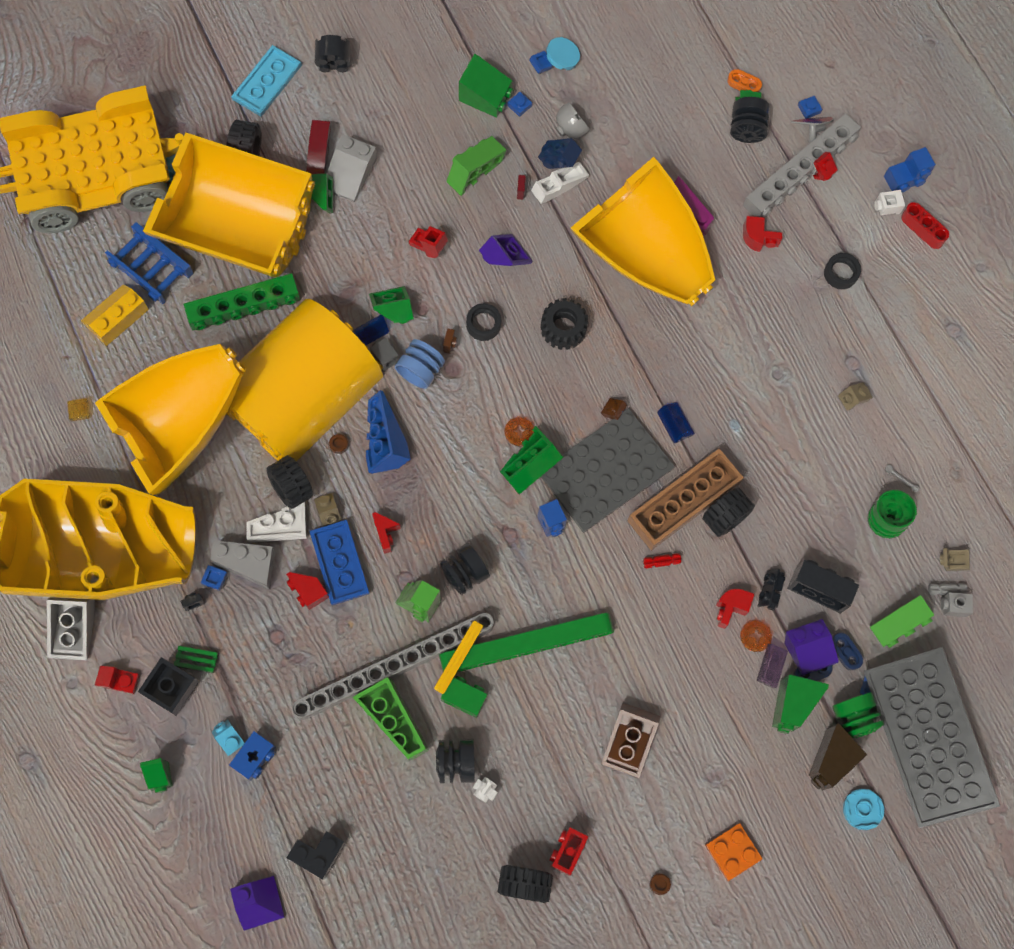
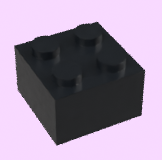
[138,657,199,716]

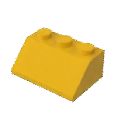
[81,284,149,346]

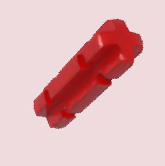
[643,553,681,569]

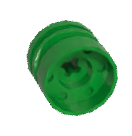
[868,490,917,539]
[832,692,885,738]

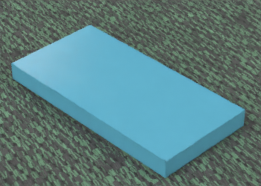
[231,45,302,117]

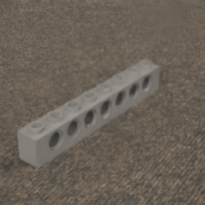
[743,114,861,217]

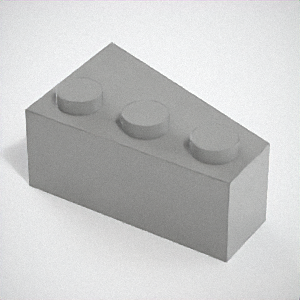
[210,540,275,590]

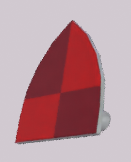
[791,117,833,143]

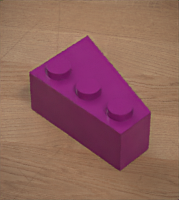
[674,176,714,237]

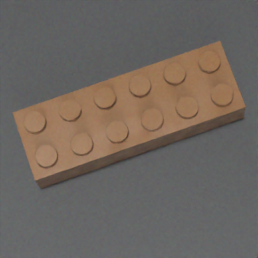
[627,448,744,551]

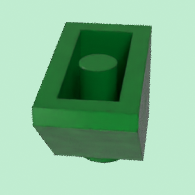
[311,173,333,214]
[140,758,173,793]

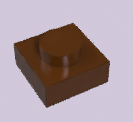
[443,328,457,354]
[601,398,627,420]

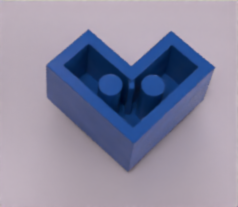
[884,147,936,193]

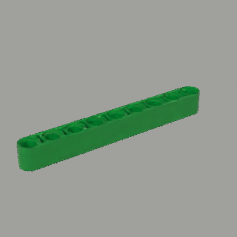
[439,613,614,672]

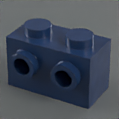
[538,138,582,169]

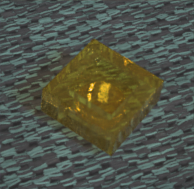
[67,398,90,421]

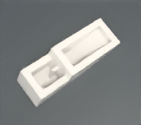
[531,162,589,204]

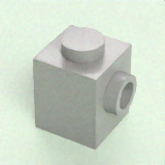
[940,592,973,617]

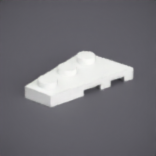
[247,502,307,543]

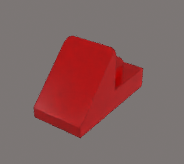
[372,512,401,554]
[95,666,140,694]

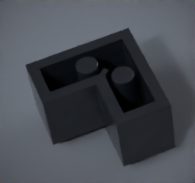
[287,831,346,880]

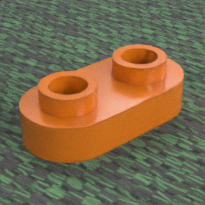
[727,69,762,92]

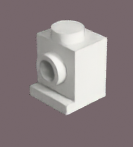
[874,190,905,215]

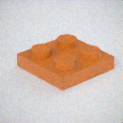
[705,823,762,881]

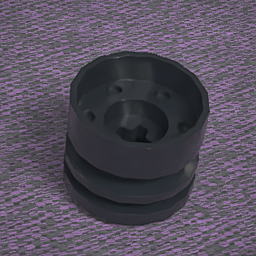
[730,96,770,143]
[439,543,490,596]
[436,739,475,784]

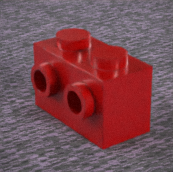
[549,827,588,876]

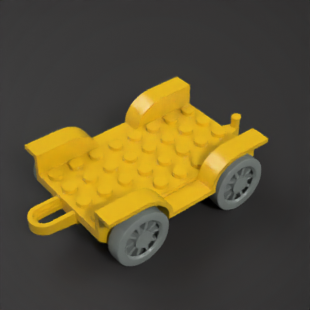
[0,85,184,233]

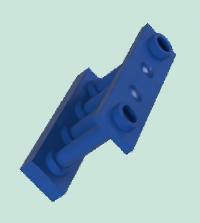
[105,222,194,304]

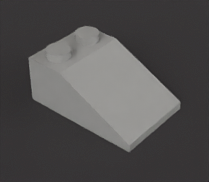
[327,134,377,202]
[47,597,95,660]

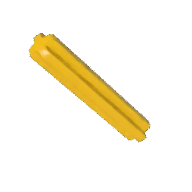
[434,621,483,694]

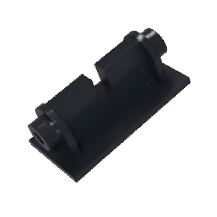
[758,569,785,611]

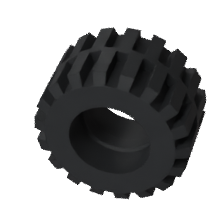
[226,119,262,156]
[540,298,588,350]
[267,455,313,509]
[702,488,755,537]
[497,865,553,903]

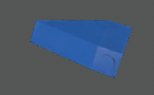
[366,390,411,474]

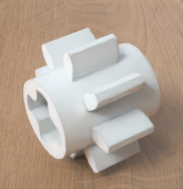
[472,777,498,803]

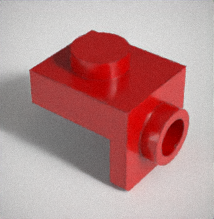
[813,152,838,181]

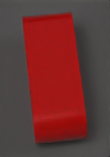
[901,202,949,249]

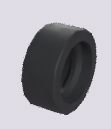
[824,253,861,289]
[466,303,501,341]

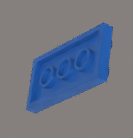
[309,520,370,606]

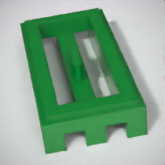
[174,646,218,673]

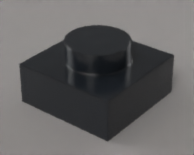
[181,593,205,612]

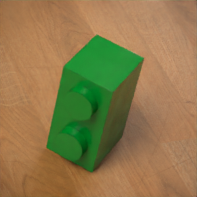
[440,676,487,718]

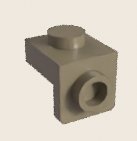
[838,382,873,411]
[314,493,341,527]
[940,548,970,571]

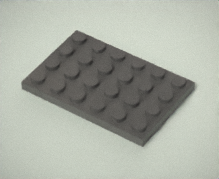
[541,408,675,533]

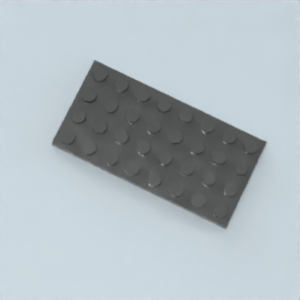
[864,647,1000,828]

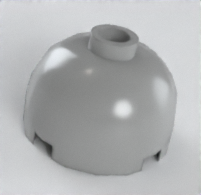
[556,102,590,139]

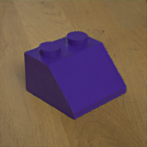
[785,619,839,676]

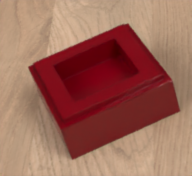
[517,175,526,200]

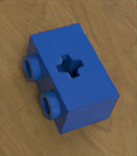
[537,499,567,537]
[229,731,276,781]

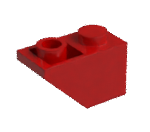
[286,572,329,610]

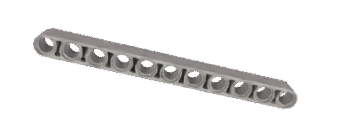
[292,613,494,720]

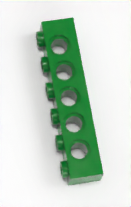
[183,273,300,331]

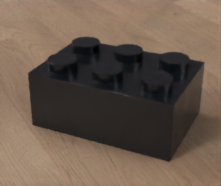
[787,560,859,614]

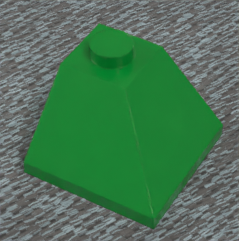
[369,286,414,324]

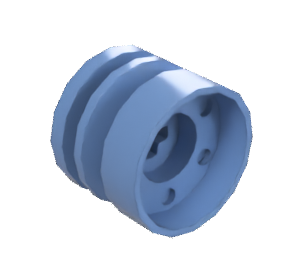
[395,339,445,389]

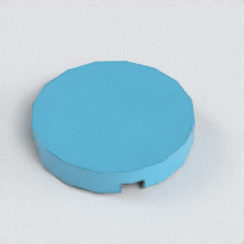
[546,37,580,70]
[843,789,884,830]

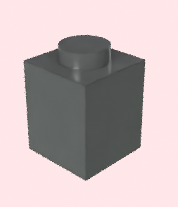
[370,338,399,371]

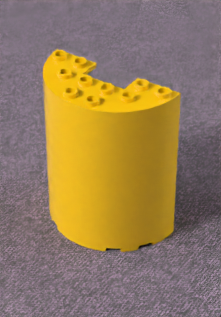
[143,132,315,278]
[226,299,384,461]

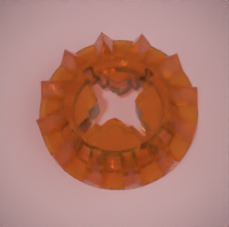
[504,416,534,446]
[740,620,772,652]

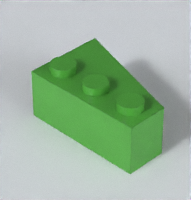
[446,136,506,196]
[395,580,441,622]
[870,595,934,648]

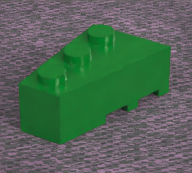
[500,426,563,495]

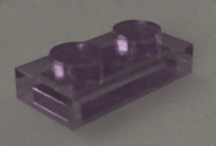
[756,644,788,688]

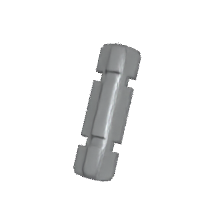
[928,583,968,595]

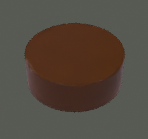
[329,434,349,454]
[649,874,671,895]

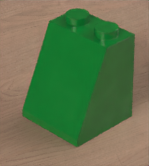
[459,54,514,118]
[772,675,829,734]

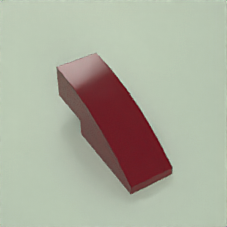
[306,120,331,174]

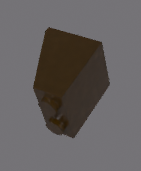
[809,723,867,791]

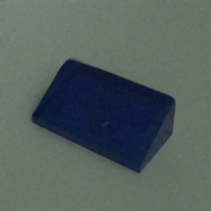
[352,315,389,345]
[657,402,695,443]

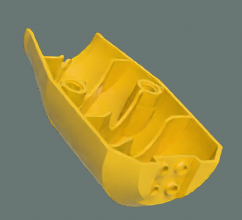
[0,479,196,600]

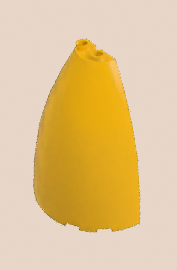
[570,157,715,307]
[95,344,246,495]

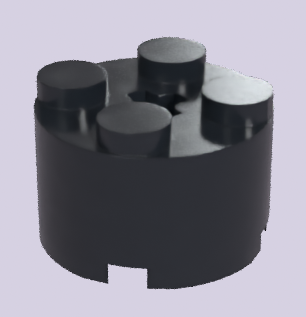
[315,35,351,73]

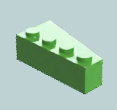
[353,677,429,760]

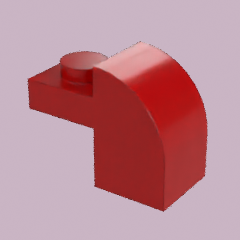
[743,216,782,252]
[408,226,448,258]
[716,589,754,629]

